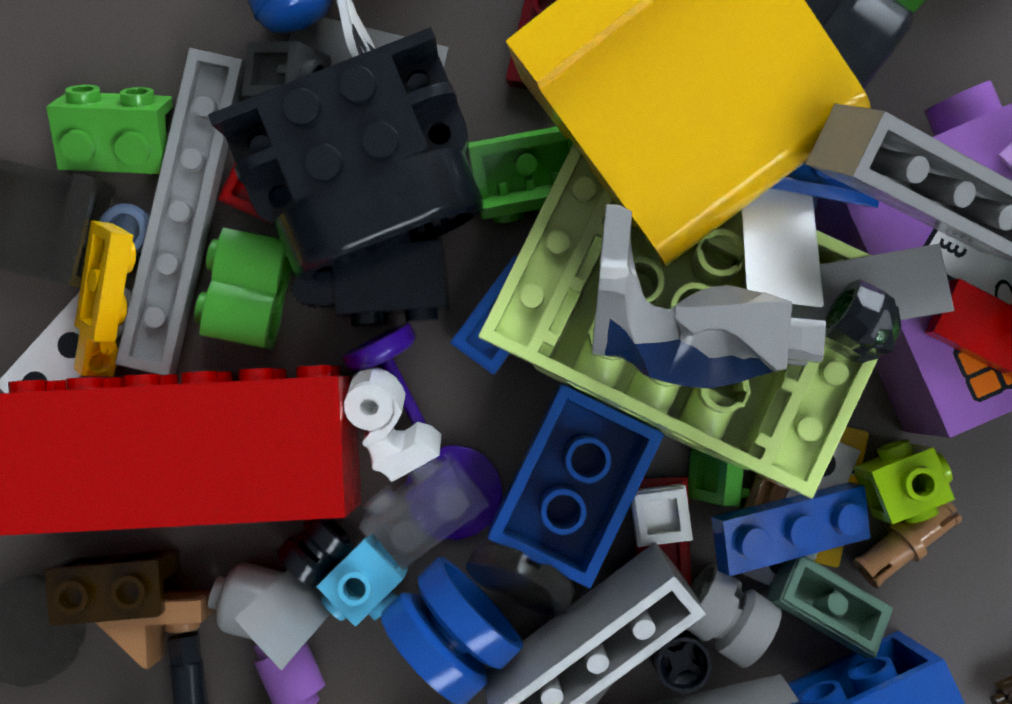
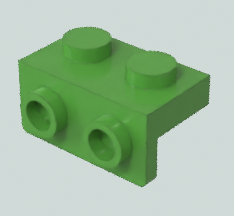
[46,85,173,174]
[468,126,573,223]

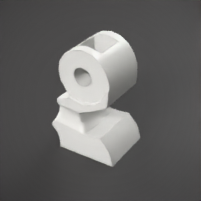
[344,367,442,482]

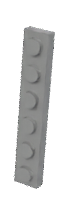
[115,48,245,375]

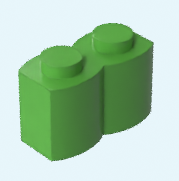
[194,227,292,350]

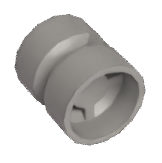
[686,563,782,668]

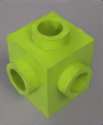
[852,439,955,525]

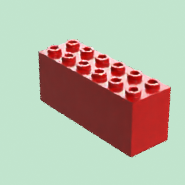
[0,365,362,536]

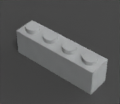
[806,103,1012,262]
[484,542,706,704]

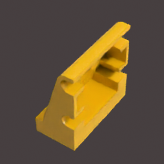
[505,0,871,267]

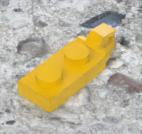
[74,220,136,377]

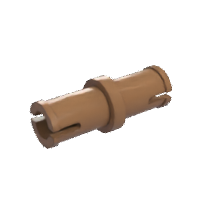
[853,502,962,589]

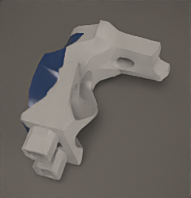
[592,204,826,388]

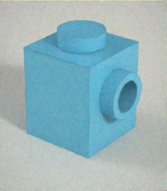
[316,531,408,627]

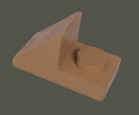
[95,589,216,669]

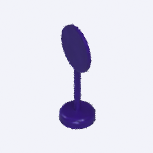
[341,322,502,540]

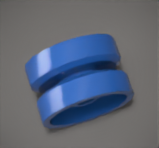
[381,557,524,704]

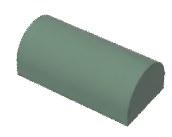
[767,556,893,659]

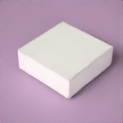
[631,483,693,547]

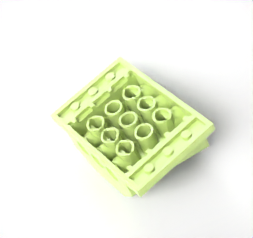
[478,143,878,499]

